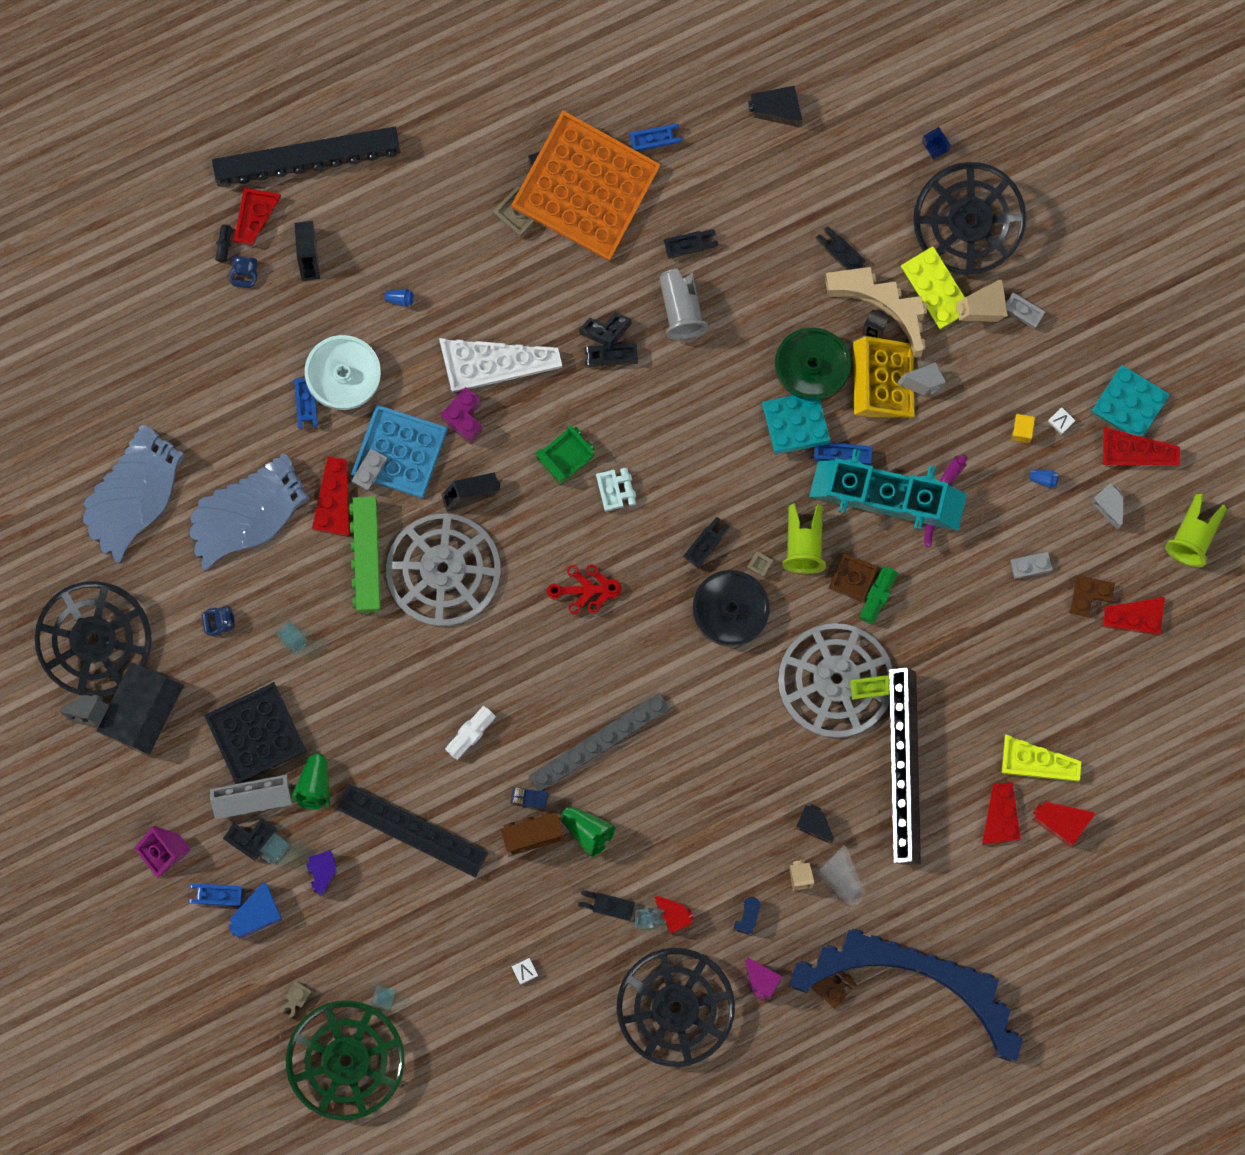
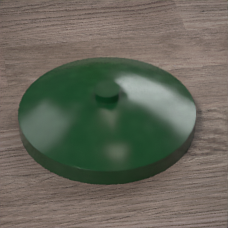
[775,328,851,401]

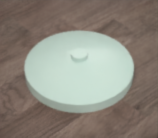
[305,335,381,410]

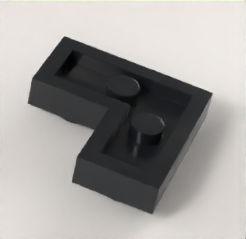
[579,312,632,348]
[223,818,278,861]

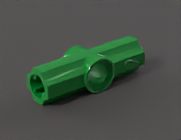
[859,566,898,625]

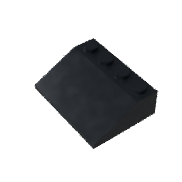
[96,662,184,757]

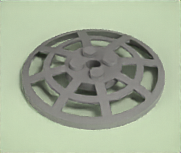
[386,514,501,627]
[778,623,893,738]

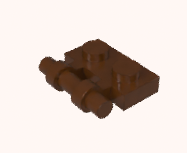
[810,972,857,1010]

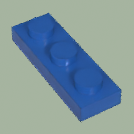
[814,442,873,466]

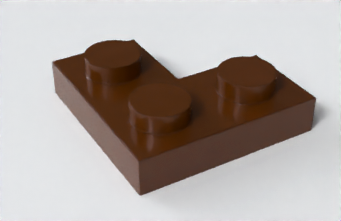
[1069,575,1115,617]

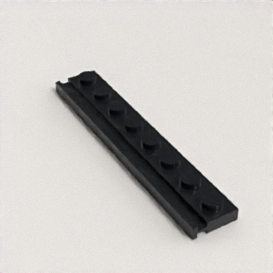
[336,784,488,878]

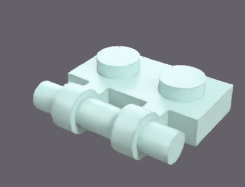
[596,468,636,512]

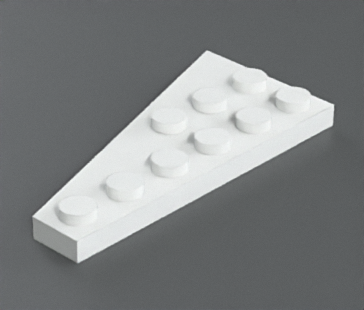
[439,338,563,393]

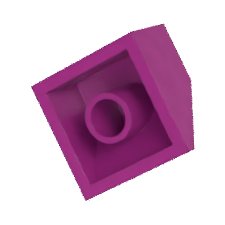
[744,957,782,1002]

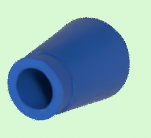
[385,288,414,307]
[1030,470,1059,489]

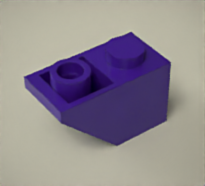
[306,851,338,897]

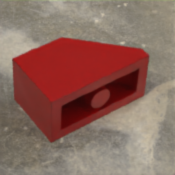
[654,896,694,935]

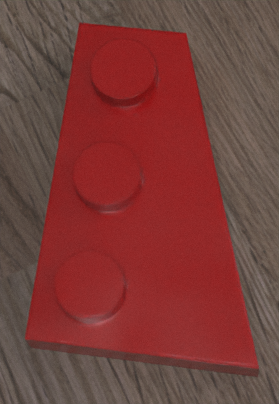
[233,188,281,246]
[1102,597,1165,635]

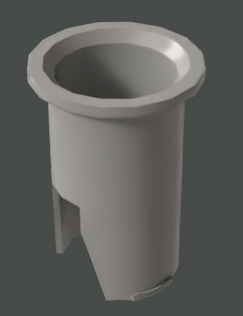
[659,268,709,340]

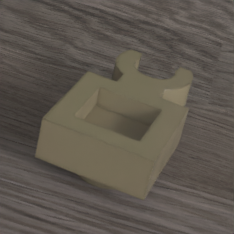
[280,981,312,1019]

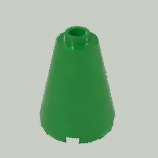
[291,754,330,810]
[561,806,616,857]

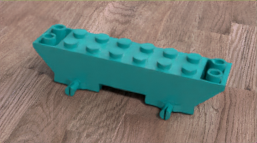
[809,449,967,531]

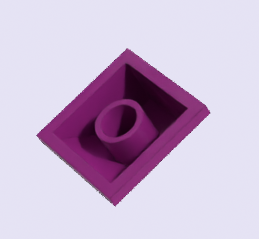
[134,826,191,878]

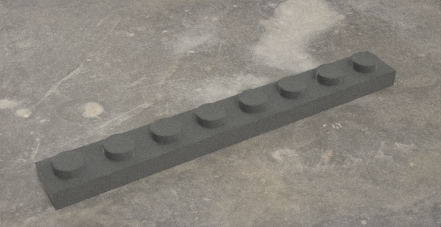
[529,693,670,791]

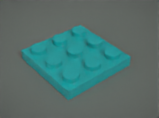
[1091,365,1170,437]
[762,395,830,455]

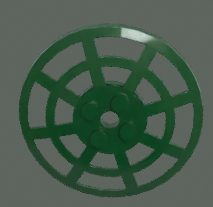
[286,1000,405,1121]

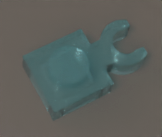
[635,908,665,930]

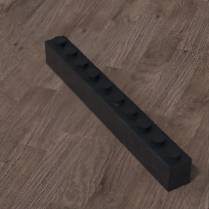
[212,126,401,187]
[889,668,921,865]

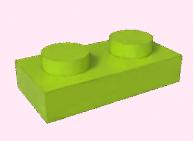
[849,675,890,700]

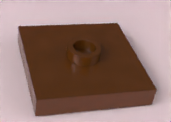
[828,553,878,603]

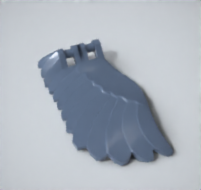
[83,425,185,563]
[190,454,310,571]

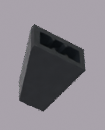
[748,85,802,127]
[294,221,320,281]
[441,472,501,512]

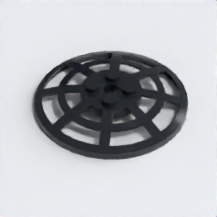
[913,162,1027,275]
[34,581,152,696]
[616,948,735,1067]

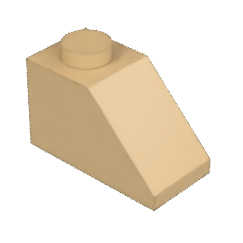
[789,860,814,891]

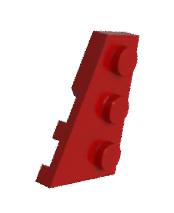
[981,782,1021,845]

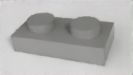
[1006,293,1045,329]
[352,449,388,492]
[1010,552,1052,580]

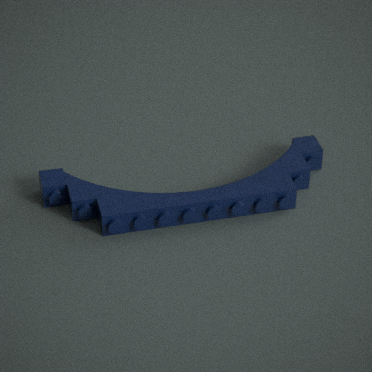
[788,929,1023,1063]

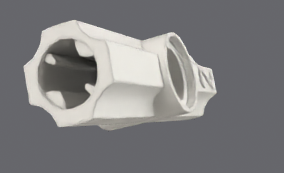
[445,706,496,761]

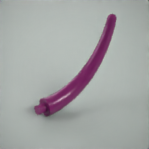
[924,454,968,548]

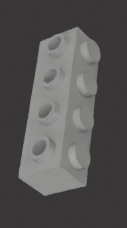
[210,775,292,819]

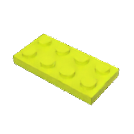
[901,246,965,330]

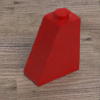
[1032,801,1095,847]

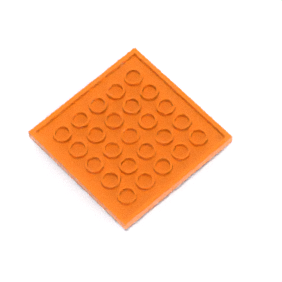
[510,110,661,261]

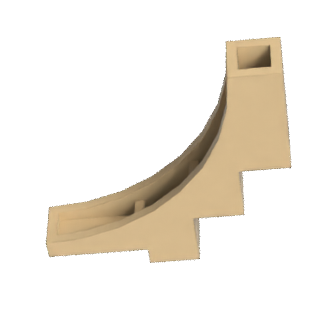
[825,267,927,358]

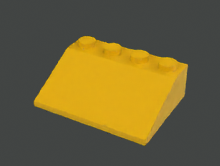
[853,336,915,418]

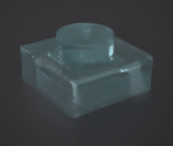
[371,986,396,1010]

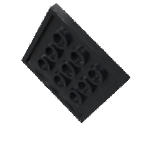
[204,682,307,784]

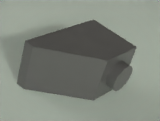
[60,695,109,727]

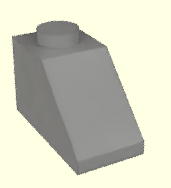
[898,362,946,395]
[1091,484,1123,530]

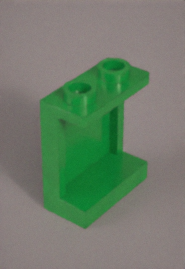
[535,425,595,485]

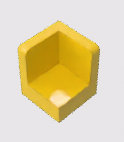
[1011,414,1035,443]

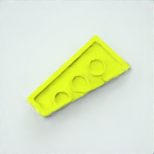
[1001,734,1081,782]

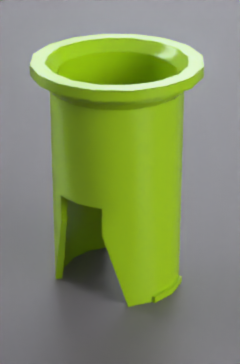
[1165,494,1227,567]
[782,503,826,574]

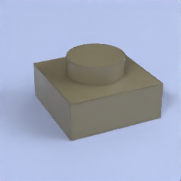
[747,551,773,578]

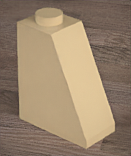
[957,280,1008,322]

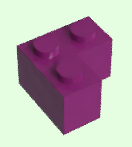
[440,387,482,444]

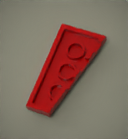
[1102,427,1180,466]
[312,456,350,537]

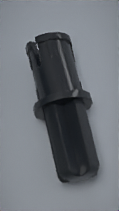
[215,224,232,262]

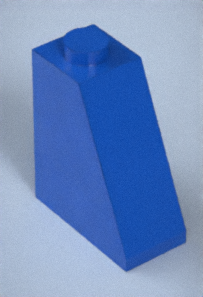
[228,882,282,939]

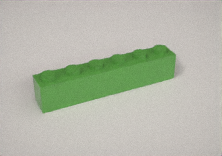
[350,496,381,614]

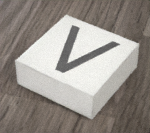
[1048,407,1075,435]
[512,958,538,985]

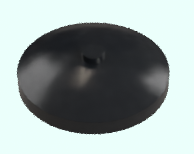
[692,570,770,647]

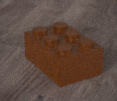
[500,811,564,857]

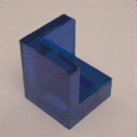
[922,127,951,160]

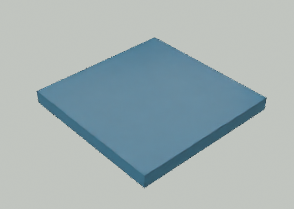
[351,405,448,499]

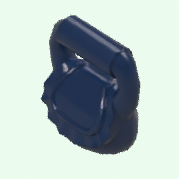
[229,256,258,288]
[202,606,235,636]

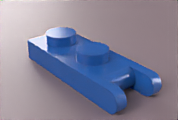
[629,123,682,152]
[294,378,318,429]
[188,883,243,907]

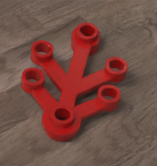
[547,564,622,615]

